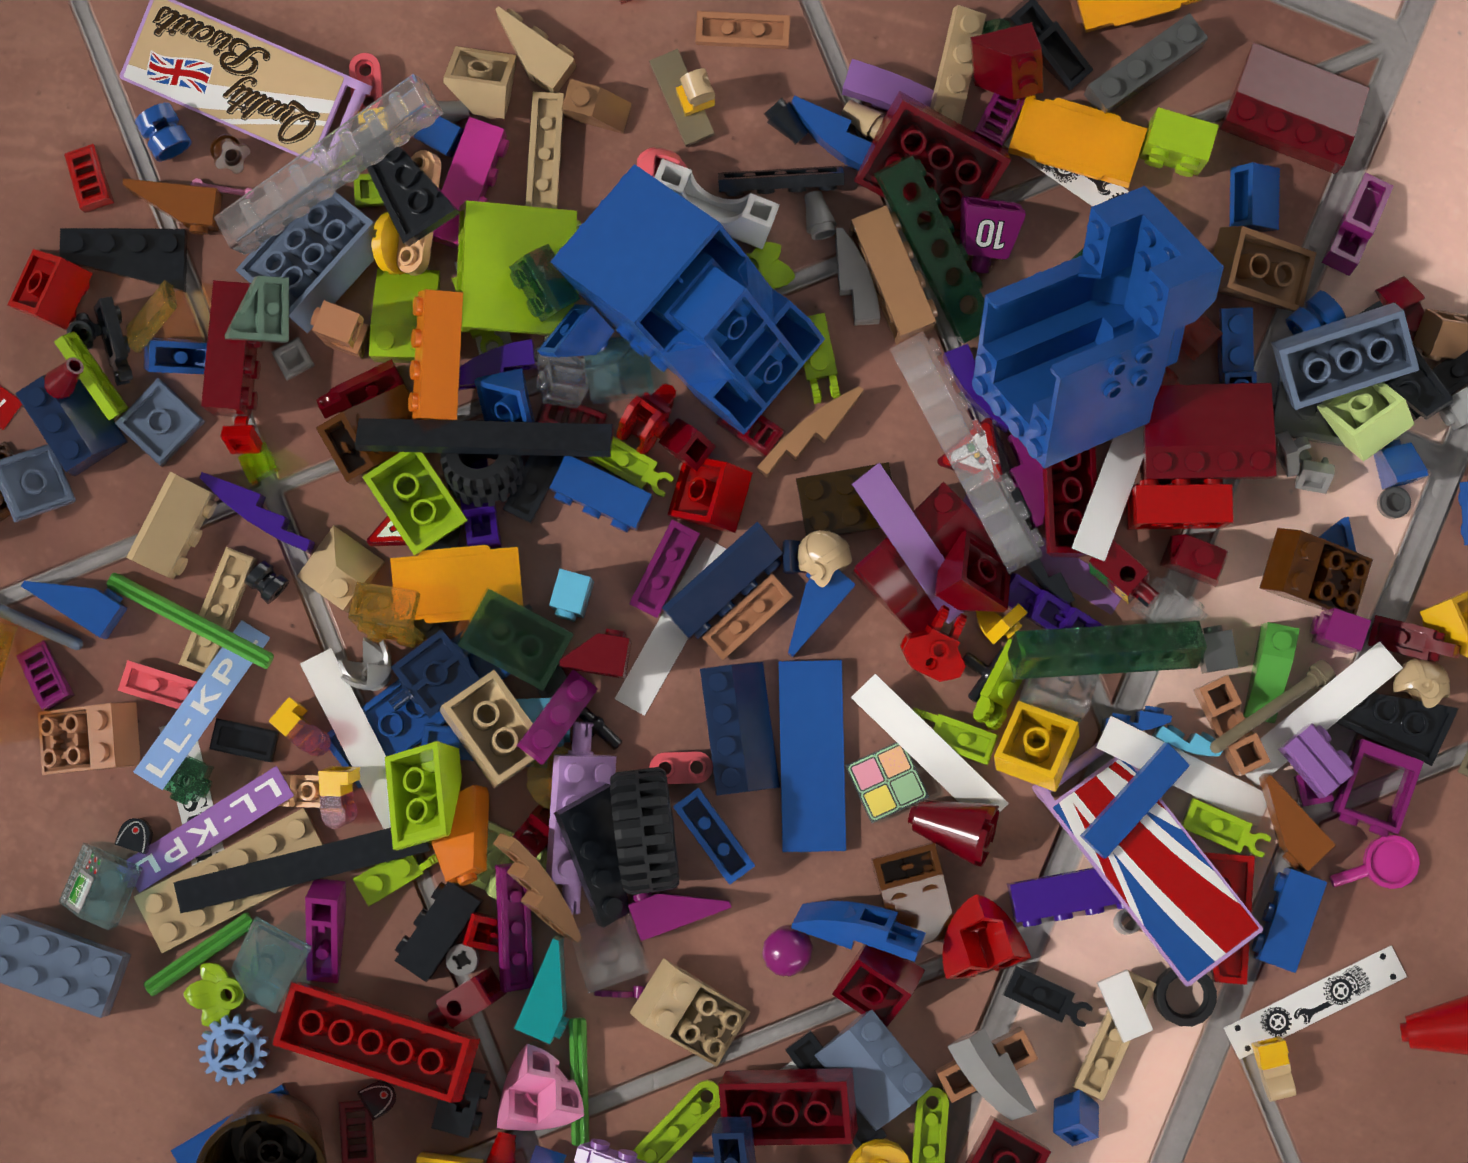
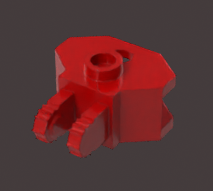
[616,383,677,454]
[900,605,967,682]

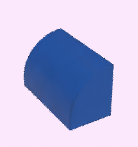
[1230,162,1280,232]

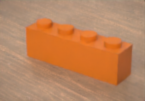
[408,289,463,420]

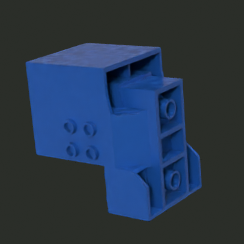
[550,164,825,435]
[972,186,1224,469]

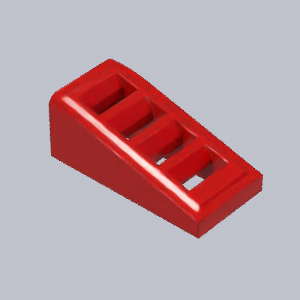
[64,144,114,213]

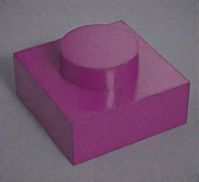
[1293,775,1334,807]

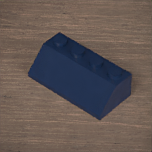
[662,522,783,640]
[700,662,780,796]

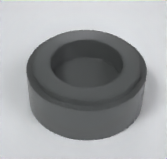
[1377,487,1411,519]

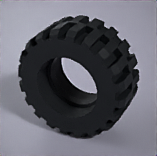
[610,767,680,895]

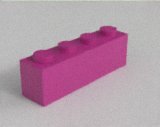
[432,117,509,249]

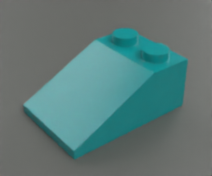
[514,935,569,1044]

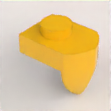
[976,604,1028,645]

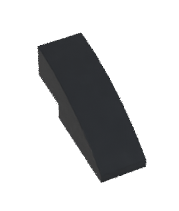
[1003,0,1093,90]

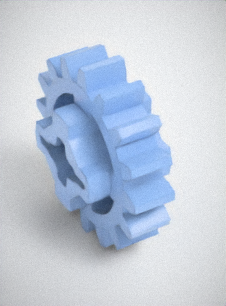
[198,1014,270,1086]

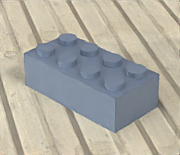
[1271,303,1419,410]
[0,913,131,1018]

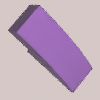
[842,59,934,112]

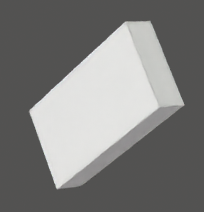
[1097,970,1153,1043]

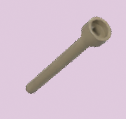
[1210,659,1336,753]

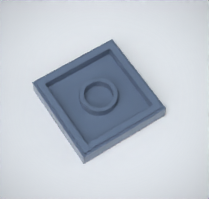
[115,378,206,467]
[0,444,76,523]

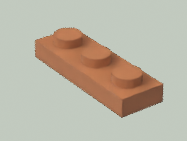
[695,11,790,49]
[702,574,793,661]

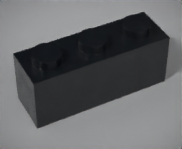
[394,882,484,982]

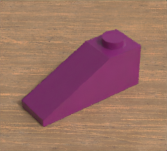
[305,879,346,983]
[628,892,732,941]

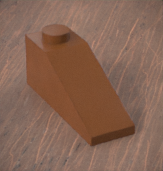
[122,178,223,235]
[1259,773,1336,871]

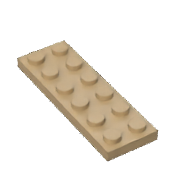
[134,808,324,953]

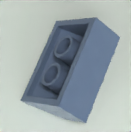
[815,1010,933,1131]

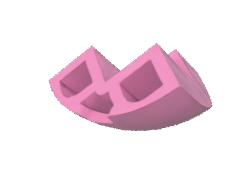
[497,1044,584,1131]

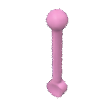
[191,178,255,200]

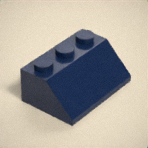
[15,375,128,476]

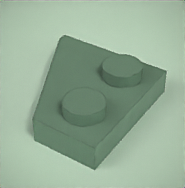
[225,276,289,343]

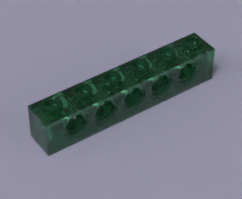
[873,156,985,343]
[1008,621,1207,679]

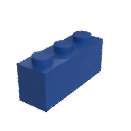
[549,456,653,533]
[673,788,755,885]
[1252,868,1327,973]

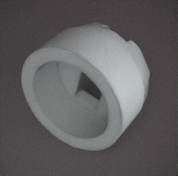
[1113,909,1140,935]

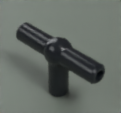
[962,646,1005,703]
[571,707,622,750]

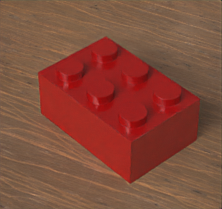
[1127,479,1233,530]

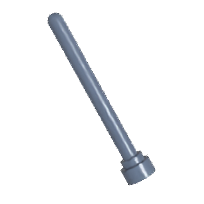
[0,604,83,650]

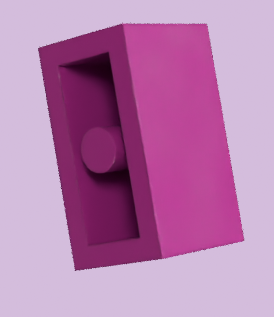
[1310,608,1371,654]

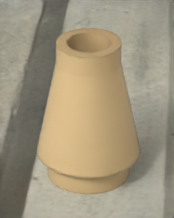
[841,99,885,140]

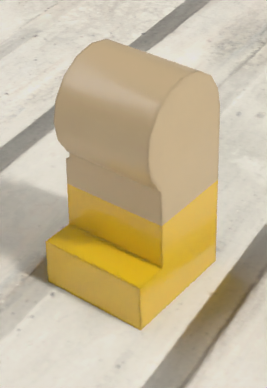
[676,68,715,117]
[1251,1036,1296,1102]

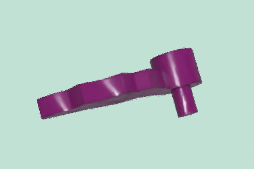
[594,985,646,1000]

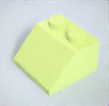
[1317,382,1415,461]

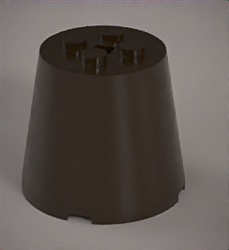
[196,1093,327,1163]

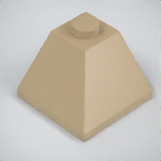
[443,46,517,119]
[297,525,385,613]

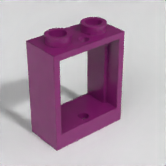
[1331,739,1424,837]

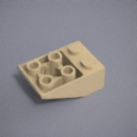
[630,958,750,1067]

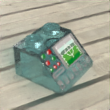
[59,843,143,930]

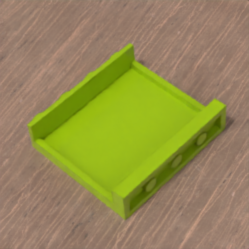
[456,200,581,335]

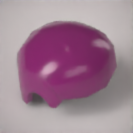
[762,925,813,977]

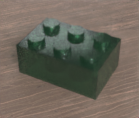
[457,587,574,691]

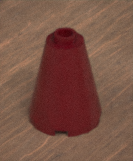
[908,800,999,867]

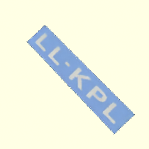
[133,620,270,790]

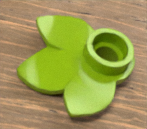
[746,242,795,290]
[183,963,246,1027]

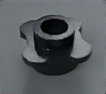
[67,312,103,350]

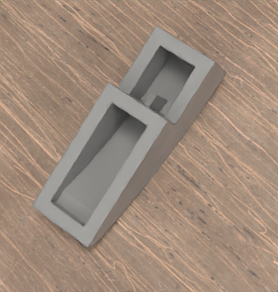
[835,228,880,326]
[947,1028,1037,1121]

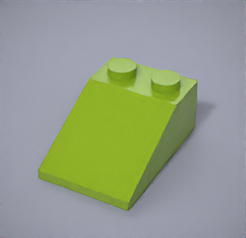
[369,268,440,363]
[362,452,468,556]
[385,741,462,850]

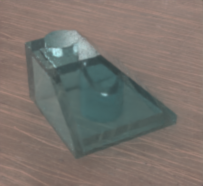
[584,336,654,404]
[231,917,312,1013]

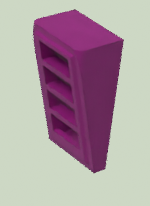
[974,93,1026,147]
[16,640,75,711]

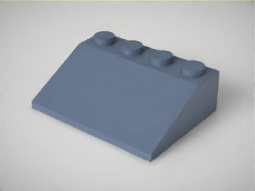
[236,178,377,333]

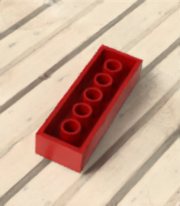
[272,982,480,1103]

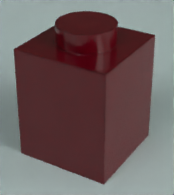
[659,418,716,471]

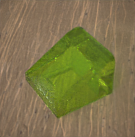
[238,442,281,485]

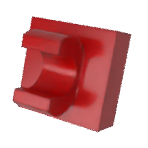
[220,416,263,454]

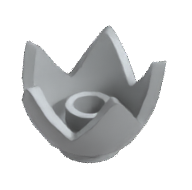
[338,637,392,691]

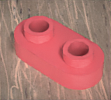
[349,53,384,112]
[649,752,713,784]

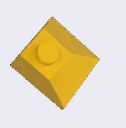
[1420,590,1468,658]

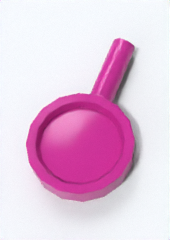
[1329,835,1420,889]

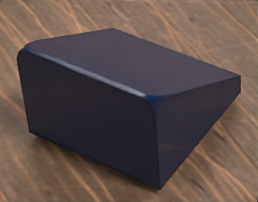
[782,540,806,574]

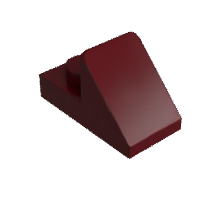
[1375,276,1425,342]

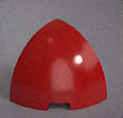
[942,894,1031,979]

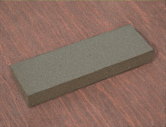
[649,49,715,147]

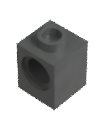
[1195,625,1239,674]

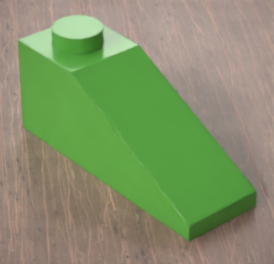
[1243,622,1300,723]

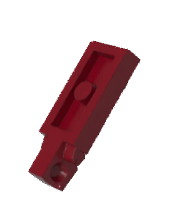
[316,359,406,419]
[1367,615,1461,662]

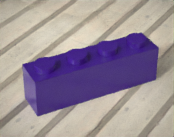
[1007,867,1125,927]

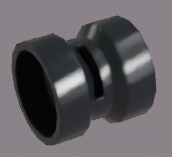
[245,560,290,604]

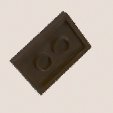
[796,462,892,536]

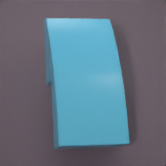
[1152,724,1223,757]

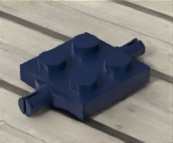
[388,629,483,719]

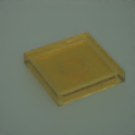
[126,280,177,353]

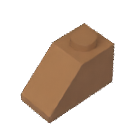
[561,79,632,134]
[1413,308,1468,361]

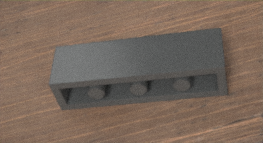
[1084,13,1208,113]

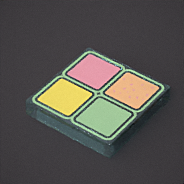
[845,742,929,824]

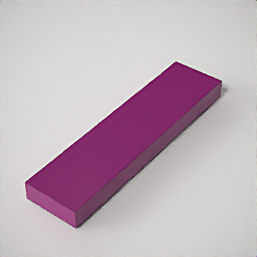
[495,863,534,993]

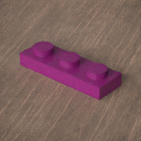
[629,520,700,619]
[516,670,598,765]

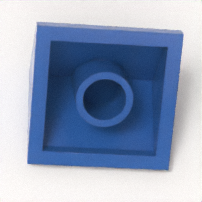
[474,369,535,422]

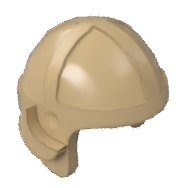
[798,530,852,587]
[1393,658,1450,708]

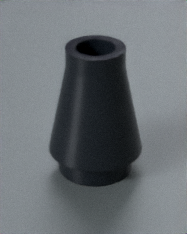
[764,98,809,145]

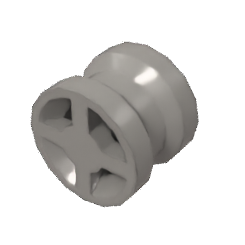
[446,943,480,976]

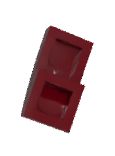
[855,545,918,615]
[512,796,551,858]

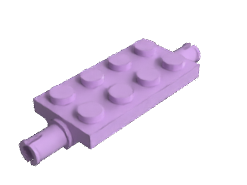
[546,722,616,914]

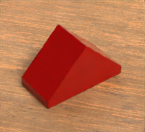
[463,911,499,953]

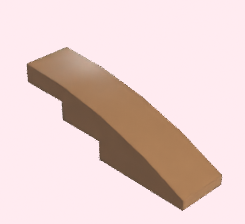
[757,386,864,478]
[493,833,582,943]

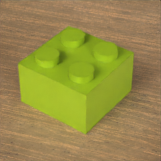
[1138,107,1219,177]

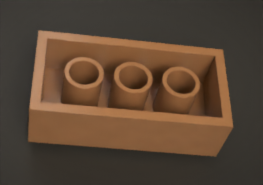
[849,205,938,347]

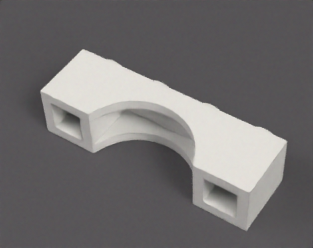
[654,158,780,249]

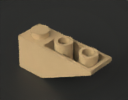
[495,6,576,93]

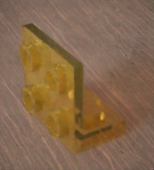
[348,582,427,647]

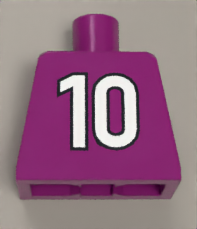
[960,196,1026,273]

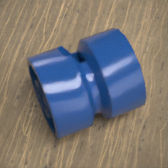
[135,102,192,162]
[1285,290,1346,335]

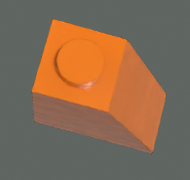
[431,785,489,886]

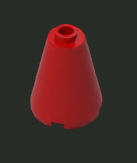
[1400,995,1468,1055]

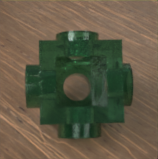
[164,755,214,805]

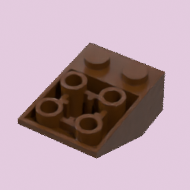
[316,384,421,486]
[1259,528,1373,615]
[871,842,953,944]

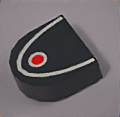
[115,818,153,854]
[357,1081,396,1121]

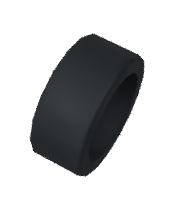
[1153,967,1217,1027]

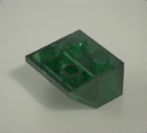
[509,244,580,322]

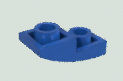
[1101,706,1172,731]

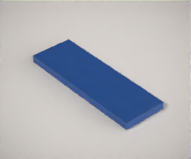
[321,623,512,788]
[778,660,846,852]

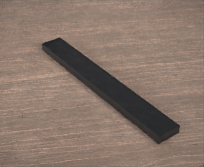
[355,418,613,457]
[173,828,431,914]

